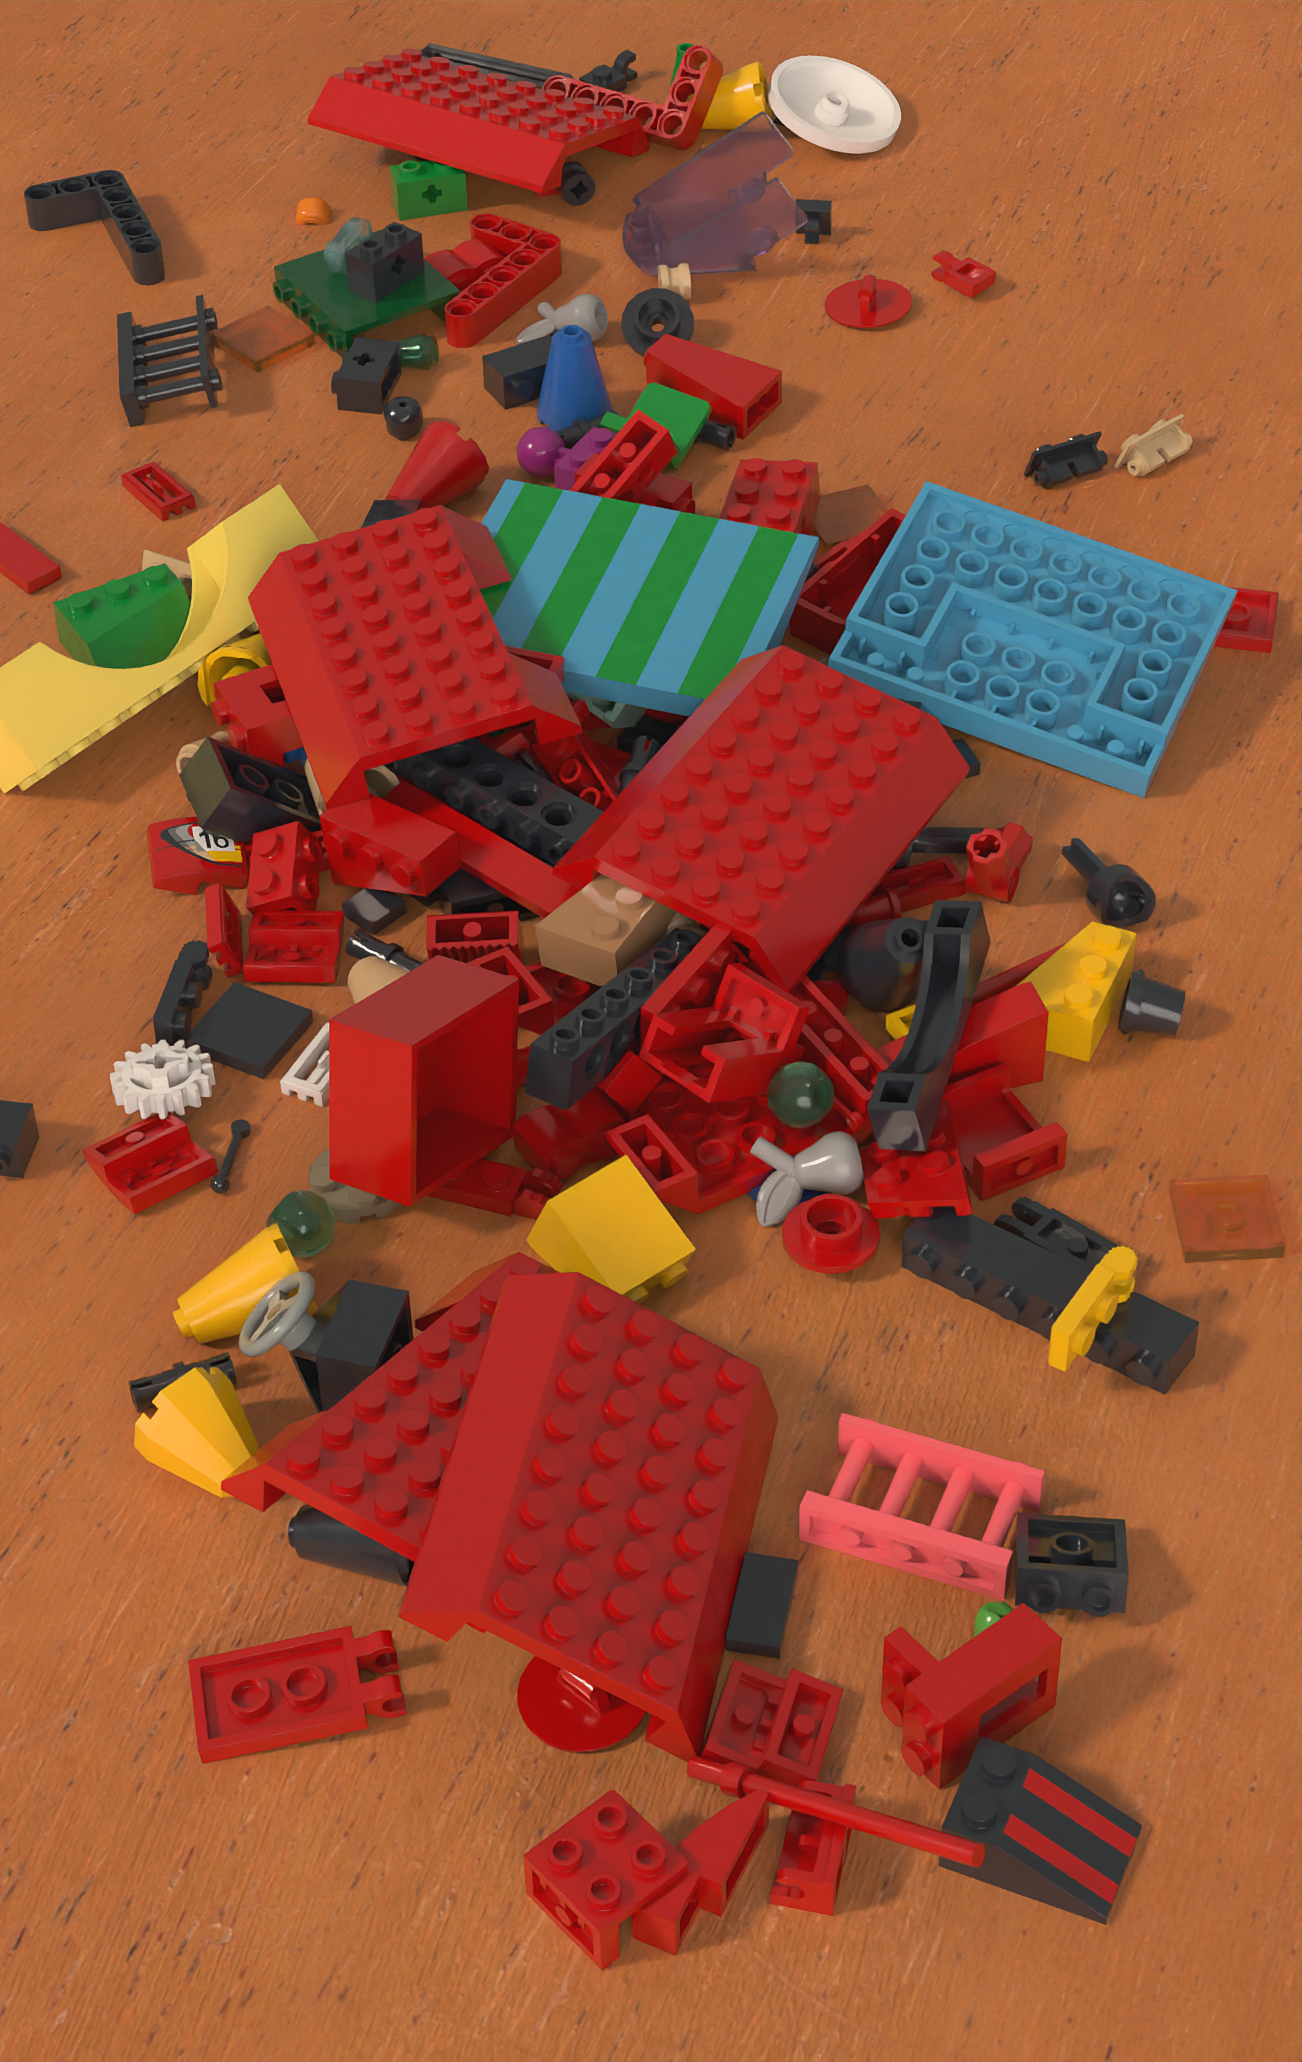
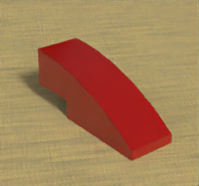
[632,1789,769,1955]

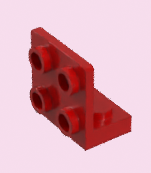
[523,1790,688,1971]

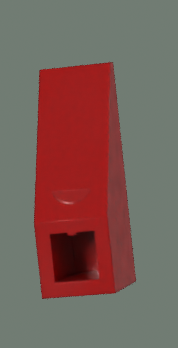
[532,733,619,812]

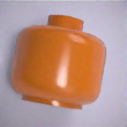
[295,197,331,225]

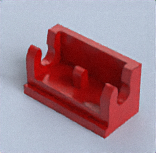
[770,1781,856,1916]

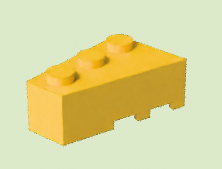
[1017,921,1136,1062]

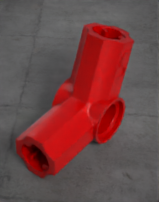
[964,822,1033,903]

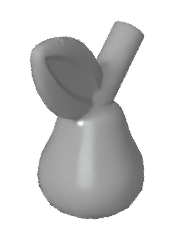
[516,294,608,345]
[750,1131,864,1227]

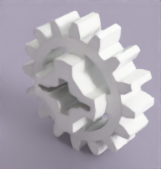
[110,1040,216,1119]

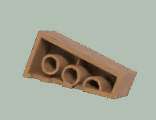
[534,874,677,986]

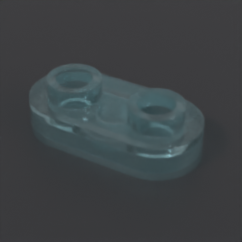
[324,217,372,275]

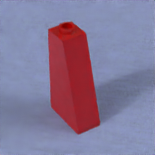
[644,334,782,440]
[875,982,1049,1088]

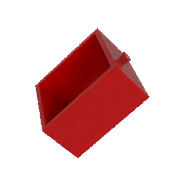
[329,955,519,1207]

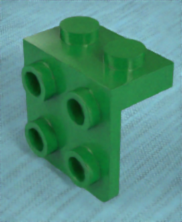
[600,383,712,471]

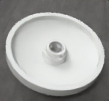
[767,55,901,154]

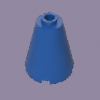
[537,325,612,431]

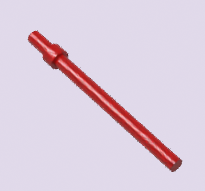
[687,1755,986,1868]

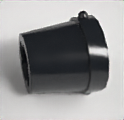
[1118,969,1186,1036]

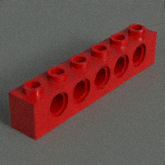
[569,409,677,503]

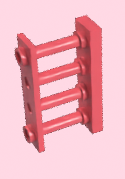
[799,1413,1045,1601]

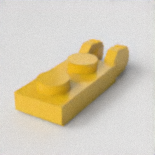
[1048,1245,1138,1372]

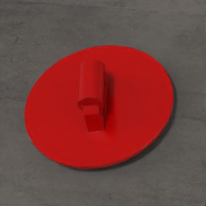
[825,274,912,328]
[517,1655,647,1753]

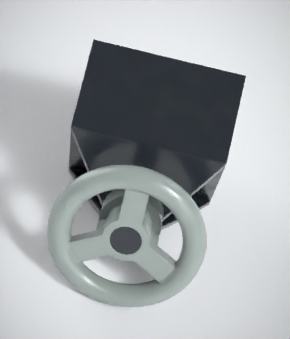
[239,1271,414,1413]

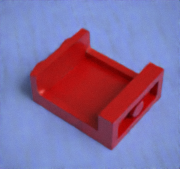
[942,1063,1068,1201]

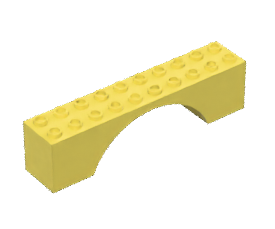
[0,484,319,794]

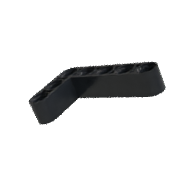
[24,170,165,286]

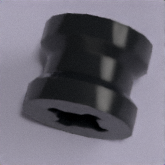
[556,161,595,206]

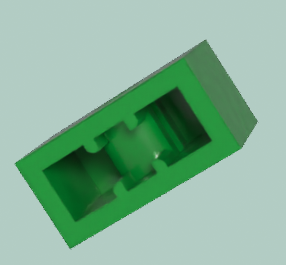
[389,160,468,221]

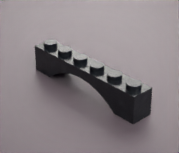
[867,900,991,1151]

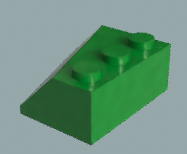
[53,563,191,669]

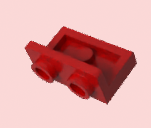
[246,821,323,914]

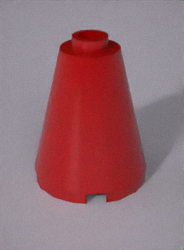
[385,420,489,509]

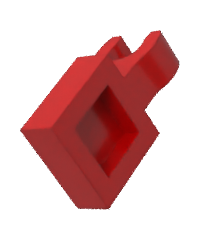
[931,250,996,298]

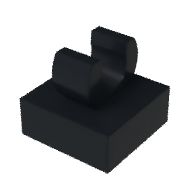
[795,199,832,244]

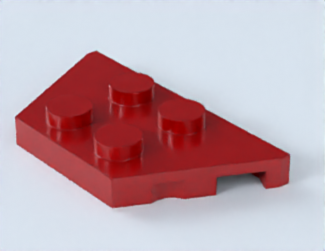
[860,1099,973,1219]

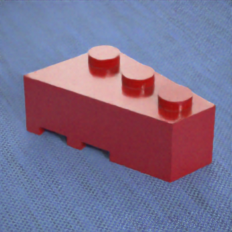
[319,793,461,896]

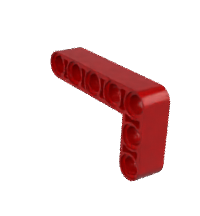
[542,44,723,151]
[445,213,562,348]

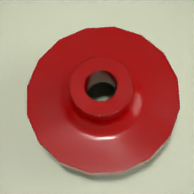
[782,1194,880,1274]

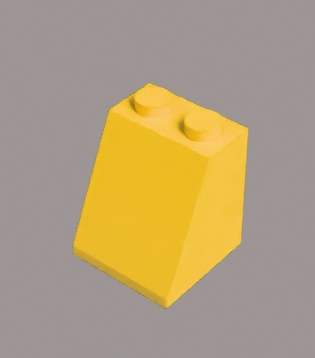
[526,1155,696,1304]

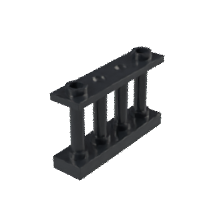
[117,295,223,427]

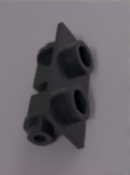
[1023,431,1108,488]

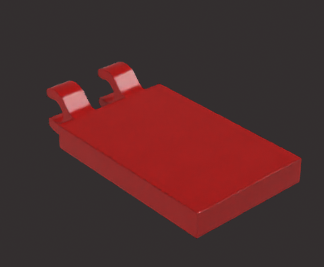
[188,1626,407,1764]

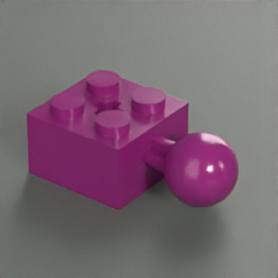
[516,427,662,491]

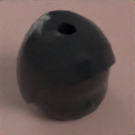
[384,396,423,441]

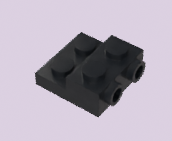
[1015,1512,1129,1617]

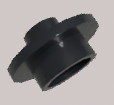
[621,288,694,356]

